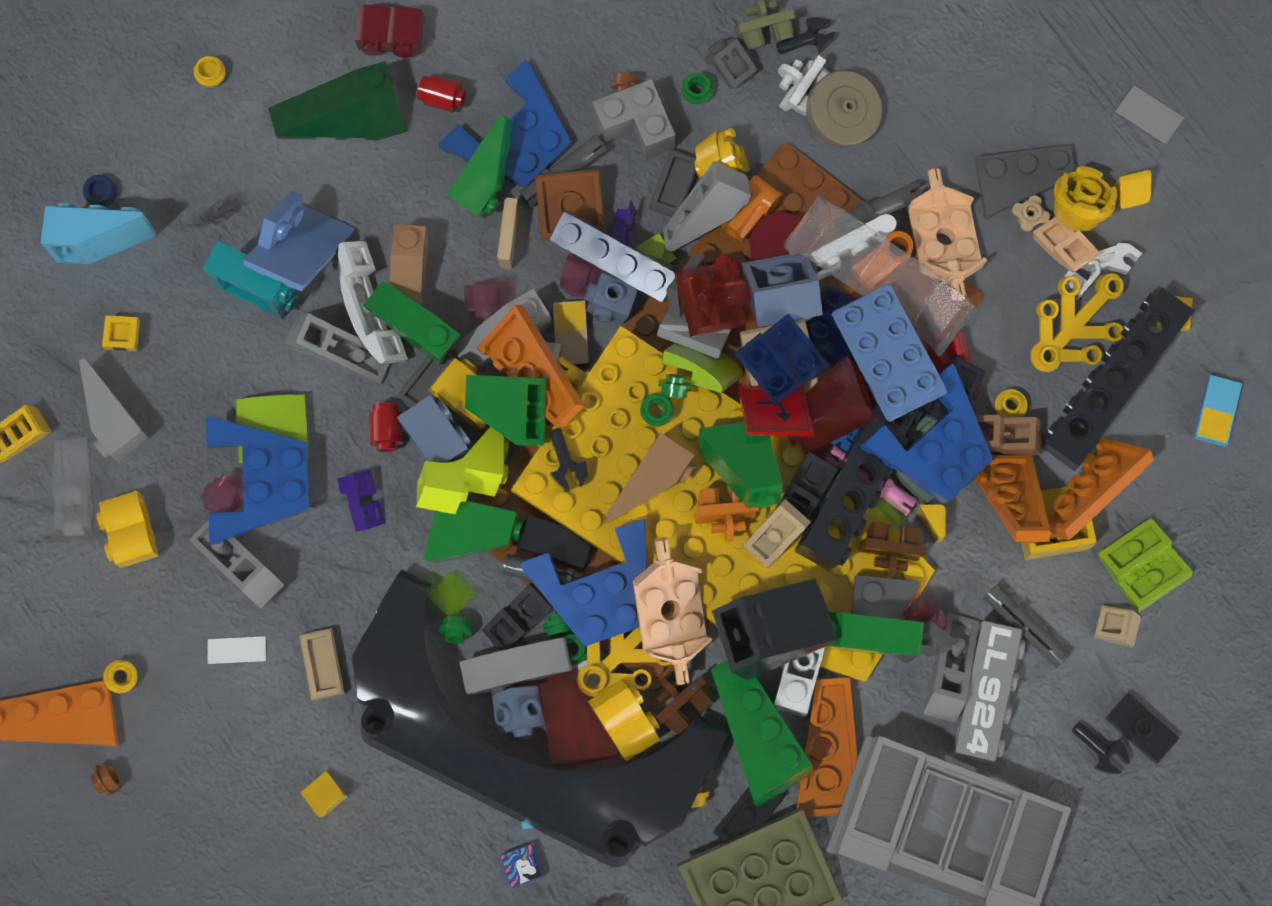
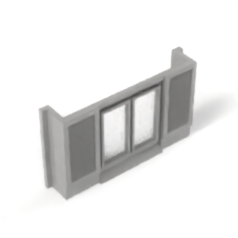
[826,735,1071,906]

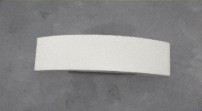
[338,241,408,364]

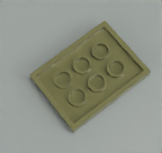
[677,808,843,906]

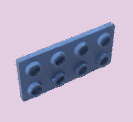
[243,191,355,291]
[832,284,947,422]

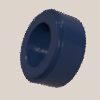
[83,175,117,207]

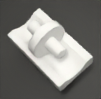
[778,55,829,116]

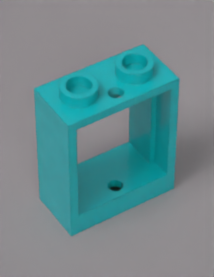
[202,241,298,319]

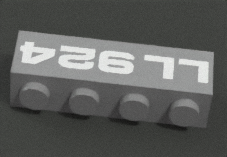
[951,621,1026,764]

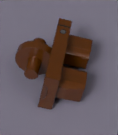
[859,522,926,579]
[655,676,715,736]

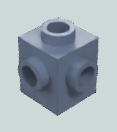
[584,273,637,325]
[492,686,545,739]

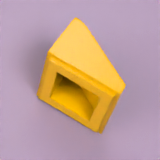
[1115,170,1152,209]
[916,504,946,543]
[300,771,348,819]

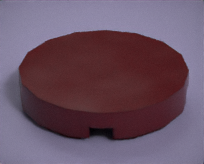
[749,212,814,261]

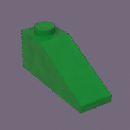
[447,114,513,218]
[363,281,460,366]
[823,612,924,657]

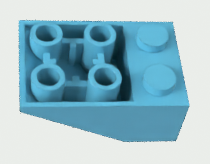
[41,203,156,265]

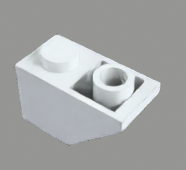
[774,648,824,718]

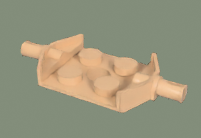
[908,168,987,301]
[633,537,712,685]

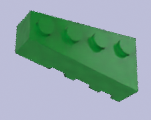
[711,660,814,809]

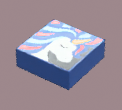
[500,844,544,889]

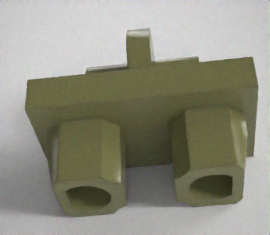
[734,0,795,50]

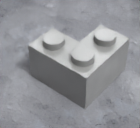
[592,79,675,159]

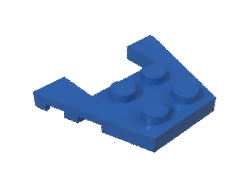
[438,60,572,188]
[859,364,993,503]
[206,416,310,545]
[520,517,647,647]

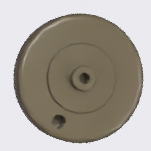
[806,70,882,148]

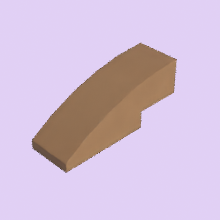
[975,415,1043,455]

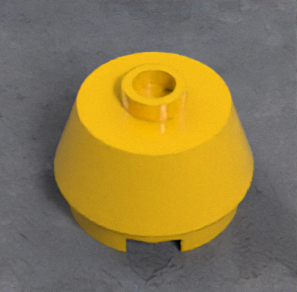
[694,128,749,182]
[1054,166,1117,232]

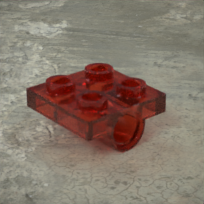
[674,262,751,337]

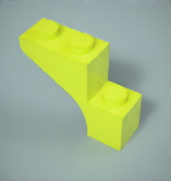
[416,427,509,514]

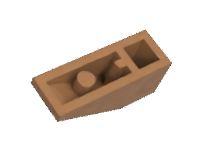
[389,224,430,307]
[603,433,695,524]

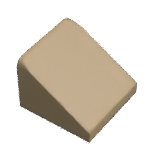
[1094,605,1141,648]

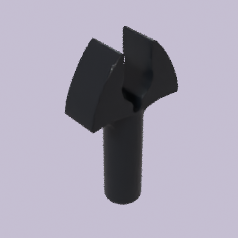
[776,18,835,55]
[549,428,587,492]
[1072,722,1130,775]

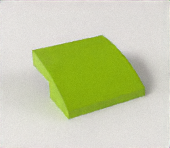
[662,343,743,393]
[235,395,309,464]
[1098,518,1193,613]

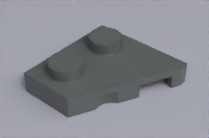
[851,575,920,619]

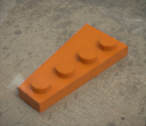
[796,677,858,818]

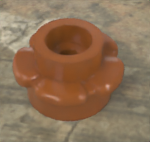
[610,73,639,92]
[91,763,121,795]

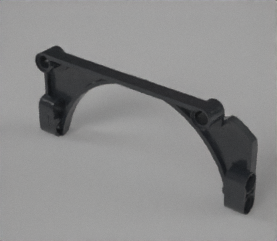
[352,569,730,867]

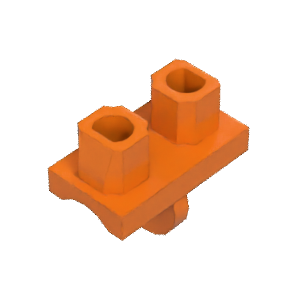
[694,488,759,542]

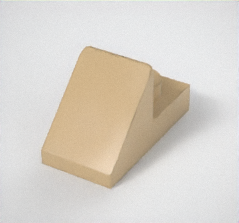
[743,499,810,568]

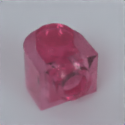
[560,252,598,297]
[464,284,501,318]
[201,473,244,513]
[902,592,948,631]

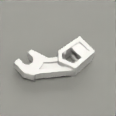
[1065,243,1142,301]

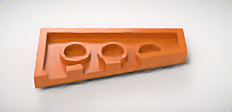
[477,305,584,427]
[1046,437,1154,541]
[974,455,1051,544]
[0,681,119,747]

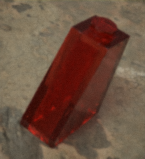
[787,355,876,455]
[540,675,619,767]

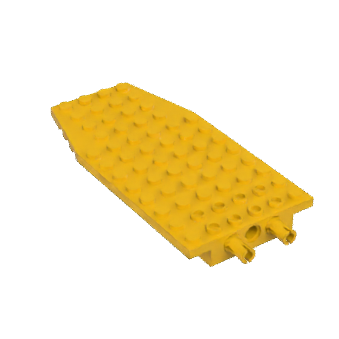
[511,326,935,683]

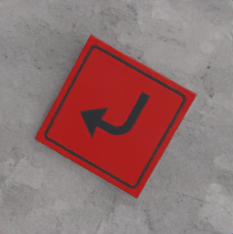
[738,386,814,436]

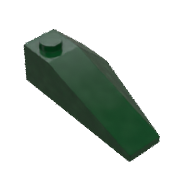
[268,61,407,141]

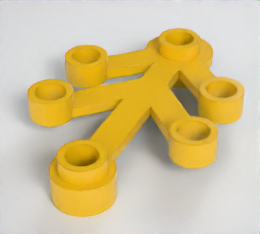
[1030,273,1124,372]
[577,600,675,697]

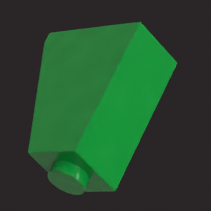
[465,375,547,445]
[698,422,783,508]
[423,501,524,563]

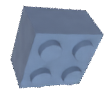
[742,251,823,327]
[397,395,472,463]

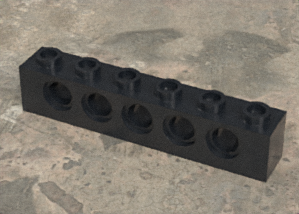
[1043,288,1195,471]
[794,398,924,571]

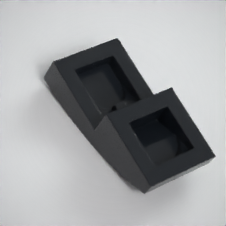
[774,450,838,519]
[516,515,592,569]
[481,583,554,651]

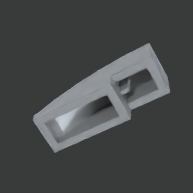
[459,638,572,695]

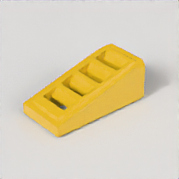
[0,404,52,464]

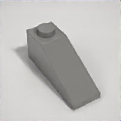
[663,161,751,252]
[454,289,552,369]
[284,313,389,384]
[79,358,149,462]
[189,520,284,609]
[923,612,980,723]

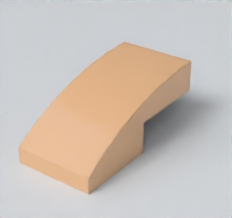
[1033,217,1099,273]

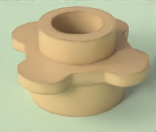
[1012,195,1050,232]

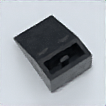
[712,578,838,680]

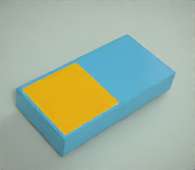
[1193,375,1242,447]

